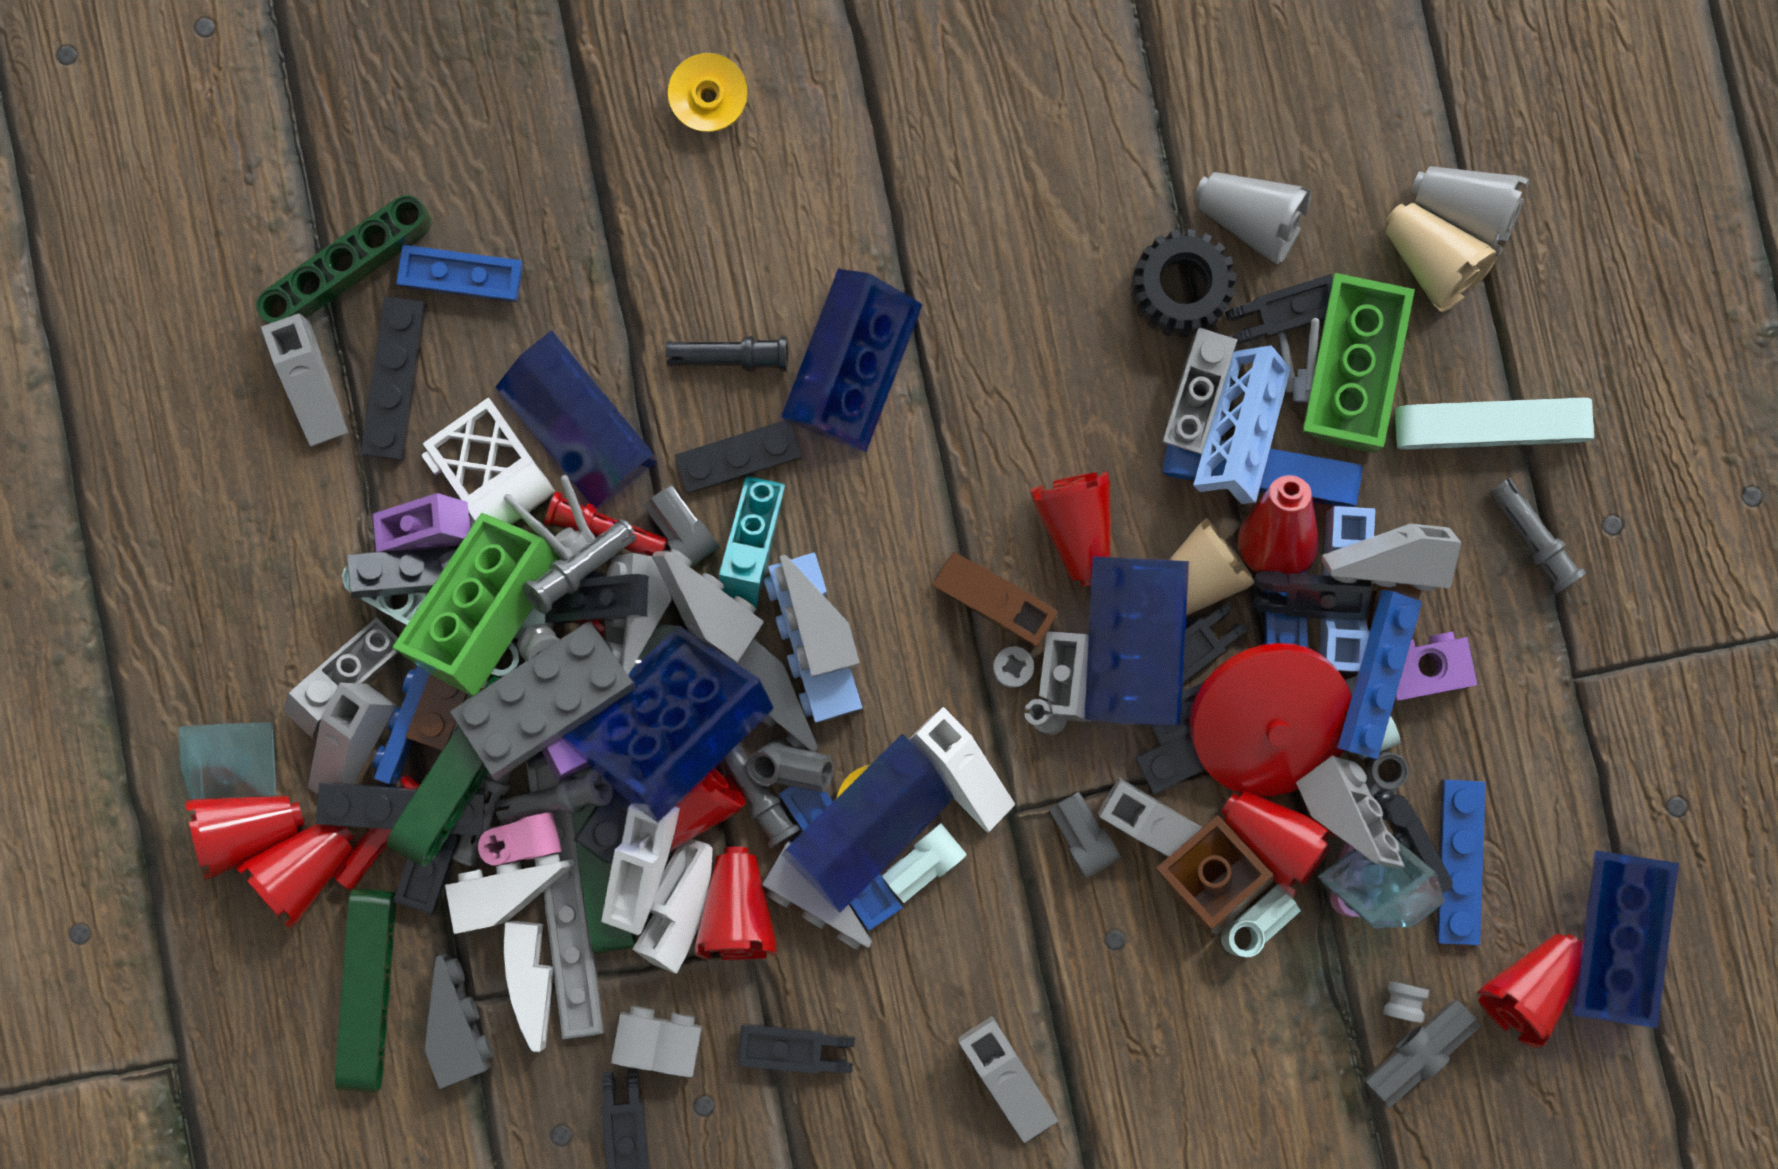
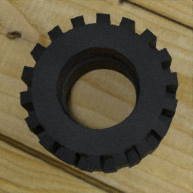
[1131,229,1236,338]

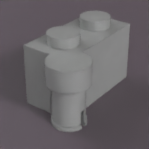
[1025,631,1100,735]

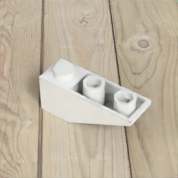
[902,707,1015,833]
[445,854,575,934]

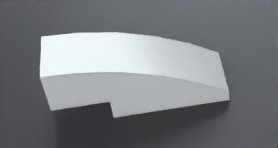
[601,795,680,935]
[632,839,713,974]
[504,920,554,1052]

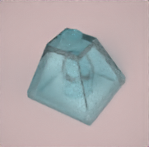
[179,722,276,800]
[1319,839,1445,928]

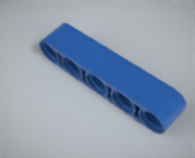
[1162,440,1363,507]

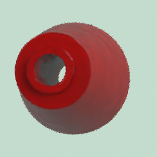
[1030,471,1111,586]
[1237,476,1319,576]
[653,746,746,852]
[1221,791,1338,898]
[185,796,304,880]
[236,824,354,930]
[695,847,777,961]
[1477,934,1588,1048]

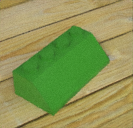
[1302,273,1415,454]
[392,513,561,696]

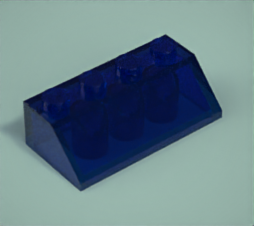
[781,268,923,452]
[495,330,658,509]
[1085,556,1189,725]
[782,734,954,913]
[1573,850,1679,1028]

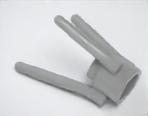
[1278,318,1319,403]
[504,475,595,561]

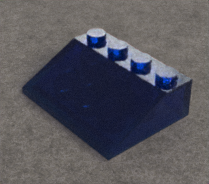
[562,625,774,823]

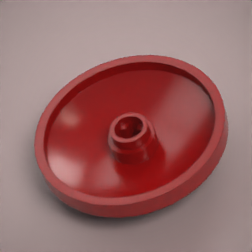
[1190,643,1352,796]

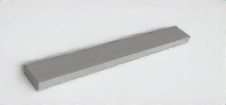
[526,761,605,1039]

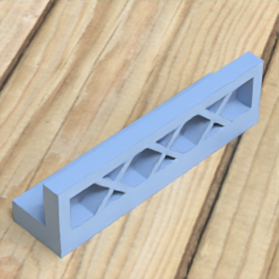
[1194,345,1291,504]

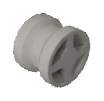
[517,624,560,661]
[993,646,1034,688]
[1383,981,1430,1023]

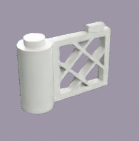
[421,397,556,528]

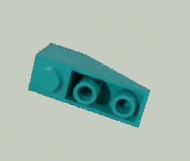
[719,476,785,609]

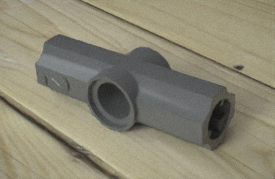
[1364,999,1481,1108]

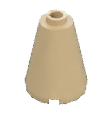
[1385,203,1497,312]
[1139,518,1255,625]

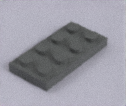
[450,621,636,781]

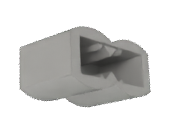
[611,1006,702,1077]

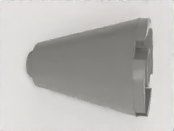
[1411,166,1530,255]
[1195,172,1312,264]

